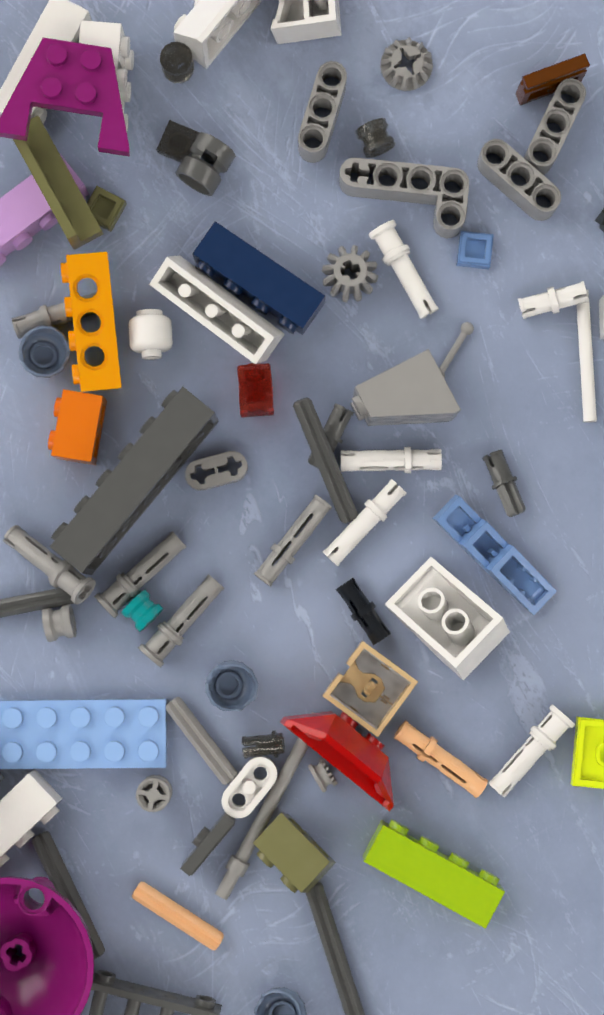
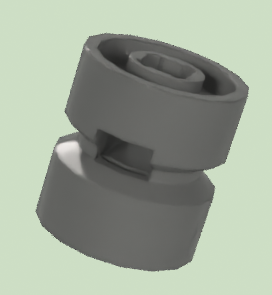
[175,132,236,196]

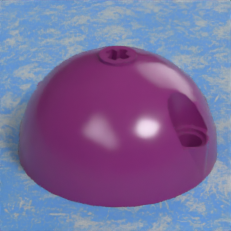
[0,876,94,1015]

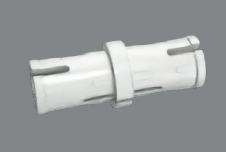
[518,281,589,319]

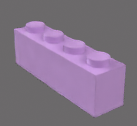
[0,154,89,266]

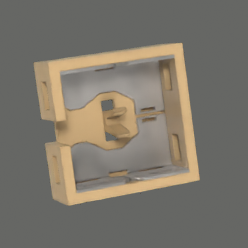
[322,641,418,737]

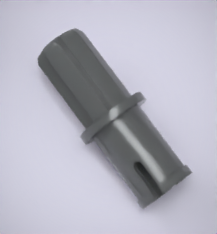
[308,403,354,469]
[482,450,526,517]

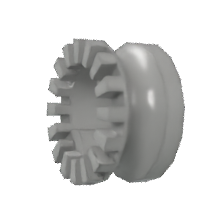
[308,757,338,793]

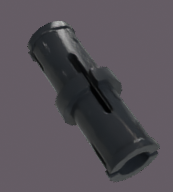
[336,578,391,645]

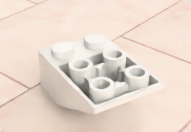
[79,20,134,131]

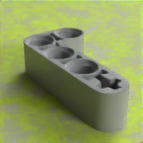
[339,158,469,239]

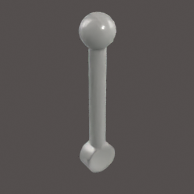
[439,322,474,378]

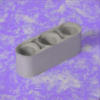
[298,61,347,163]
[524,78,586,175]
[477,139,561,221]

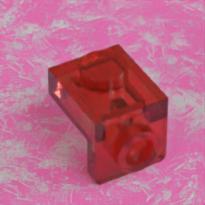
[237,363,274,418]

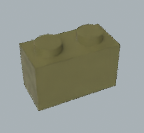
[253,812,336,893]

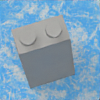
[350,349,461,426]

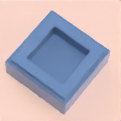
[456,231,494,270]

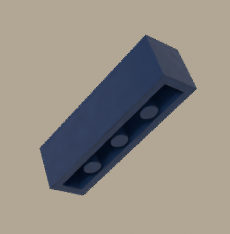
[192,221,325,335]

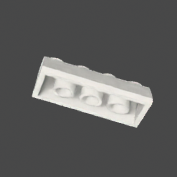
[173,0,262,69]

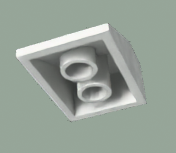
[385,557,510,681]

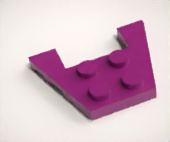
[0,38,130,156]

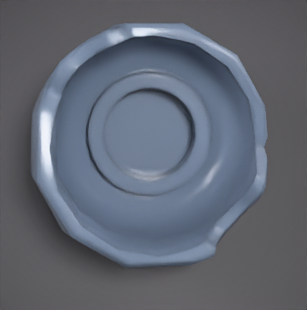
[18,326,71,378]
[205,660,259,711]
[254,987,307,1015]

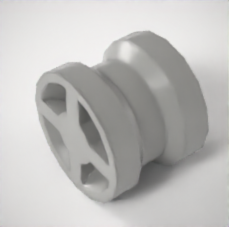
[42,604,77,642]
[136,775,172,812]

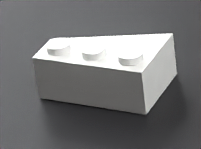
[271,0,342,44]

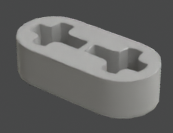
[185,451,248,491]

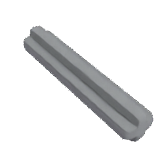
[166,697,238,785]

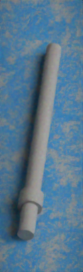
[215,712,314,900]

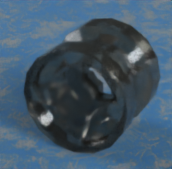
[160,42,194,83]
[356,118,395,158]

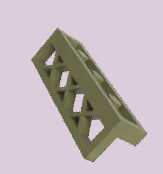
[13,115,103,250]

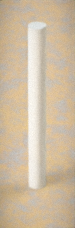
[576,290,597,423]

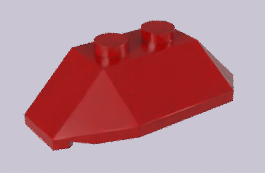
[280,711,394,812]

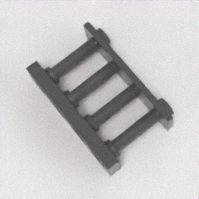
[89,970,222,1015]

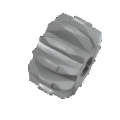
[322,245,378,302]

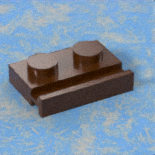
[515,53,590,106]

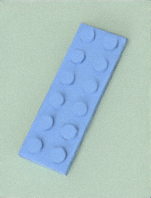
[0,699,167,769]

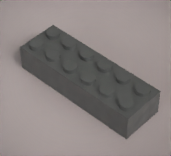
[50,387,219,575]

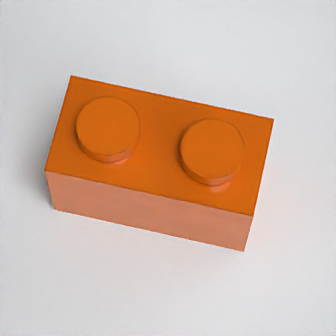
[48,389,107,465]

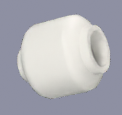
[128,309,173,360]

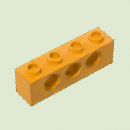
[60,252,122,392]

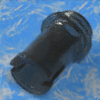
[242,730,285,758]

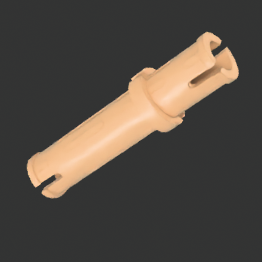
[393,720,488,798]

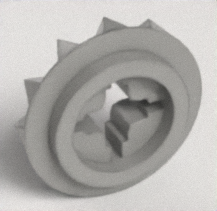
[380,37,433,91]

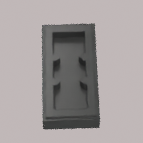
[180,812,236,876]

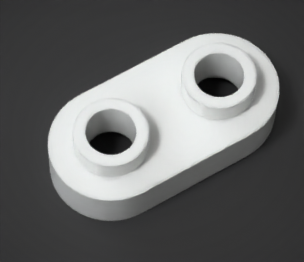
[222,756,277,818]

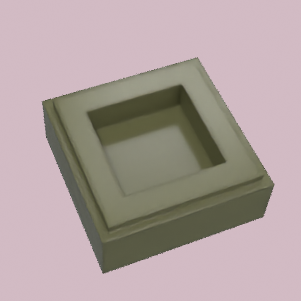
[87,186,127,232]

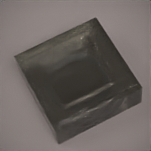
[156,120,200,163]

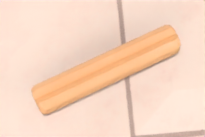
[132,881,224,951]

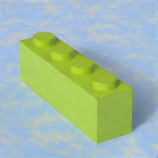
[362,819,505,929]

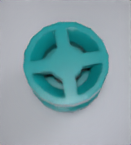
[121,590,164,632]

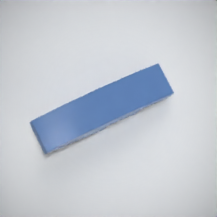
[432,494,557,615]

